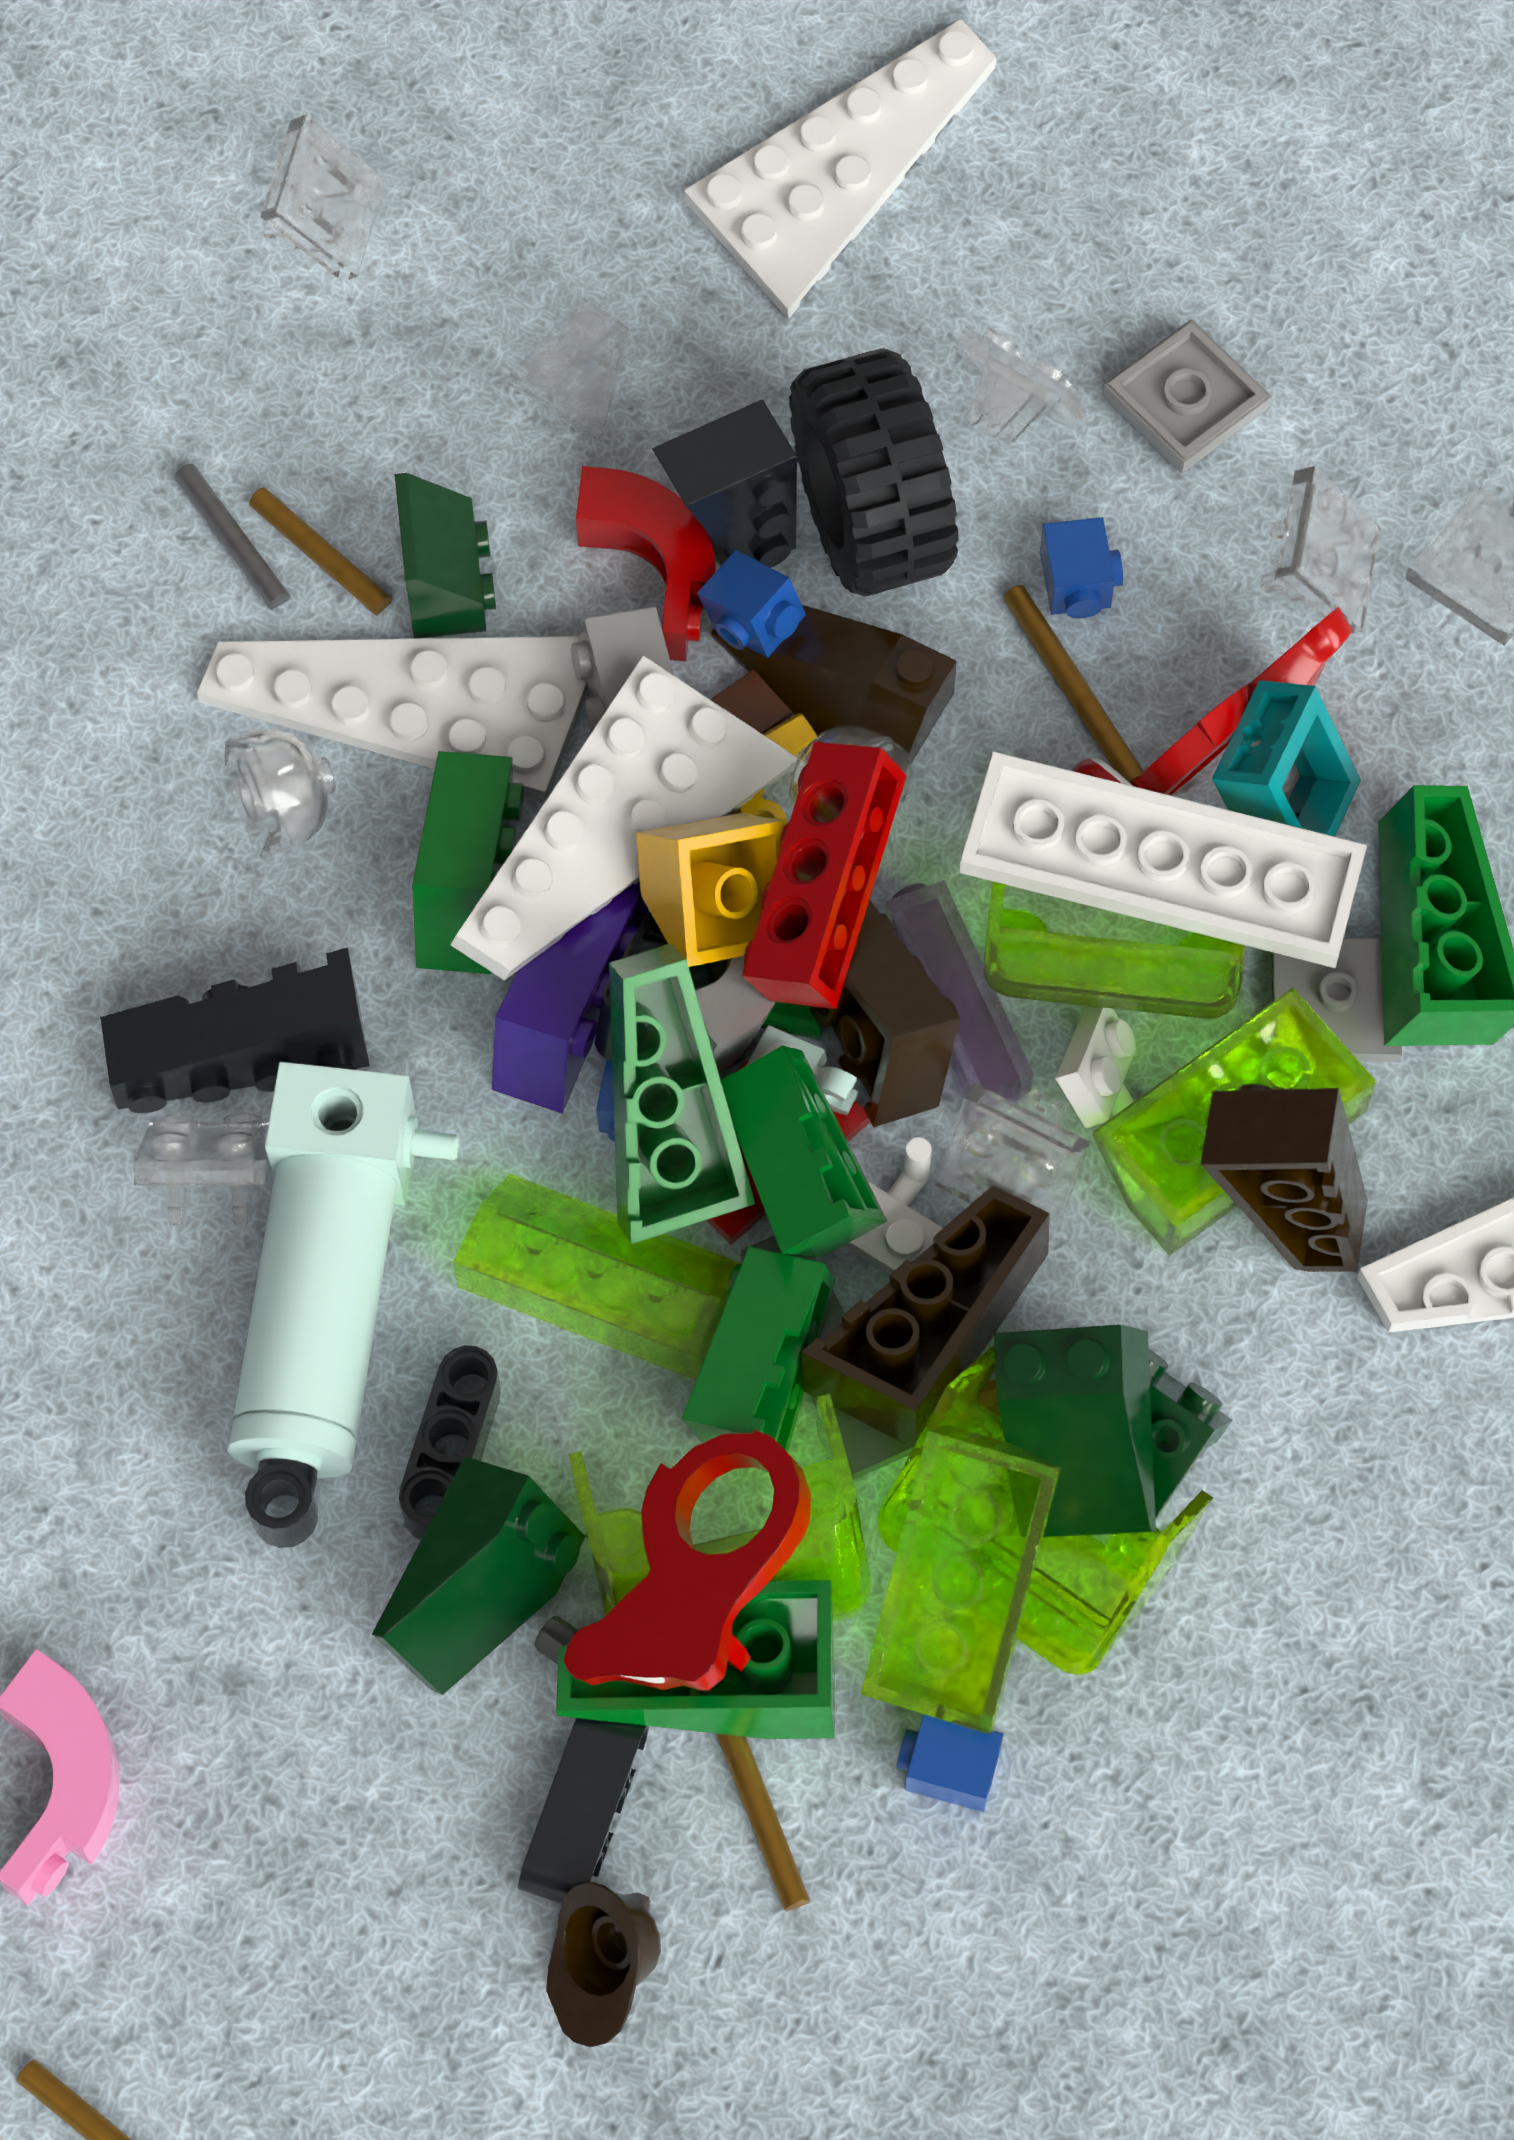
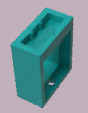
[1211,680,1361,837]

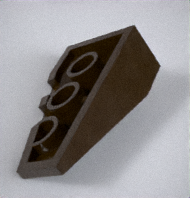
[711,605,957,773]

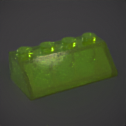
[1092,988,1377,1256]
[453,1174,742,1381]
[861,1425,1061,1734]

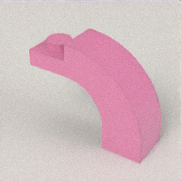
[0,1649,120,1906]

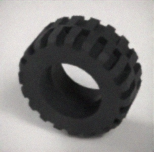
[789,348,959,597]

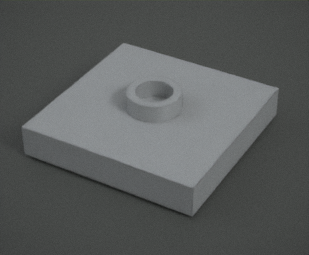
[1102,319,1272,474]
[1272,937,1402,1062]

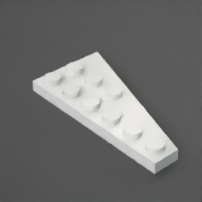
[451,656,799,980]

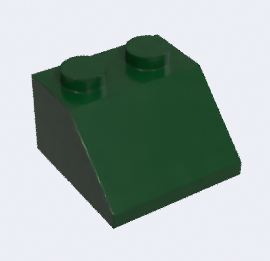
[394,473,496,639]

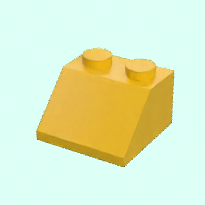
[636,813,785,967]

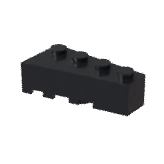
[100,947,370,1113]

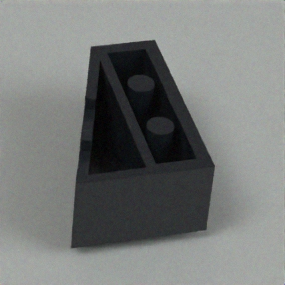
[652,399,797,568]

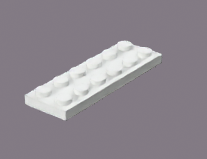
[959,751,1367,968]

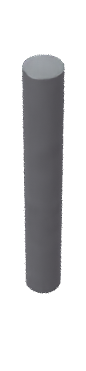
[175,464,290,610]

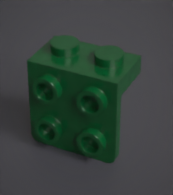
[1149,1349,1233,1521]

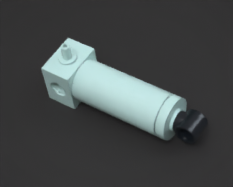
[227,1062,460,1548]

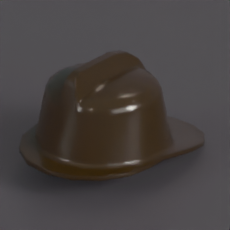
[546,1882,661,2047]

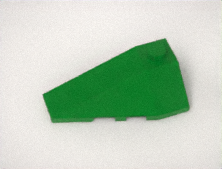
[556,1580,835,1739]

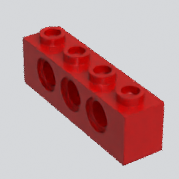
[742,742,907,1009]

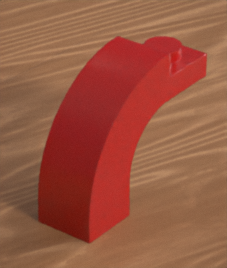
[576,466,716,661]

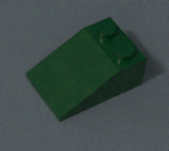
[994,1324,1156,1538]
[372,1456,586,1695]

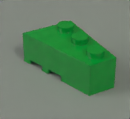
[412,751,524,974]
[721,1045,887,1258]
[681,1246,836,1452]

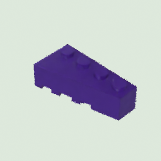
[492,881,649,1114]

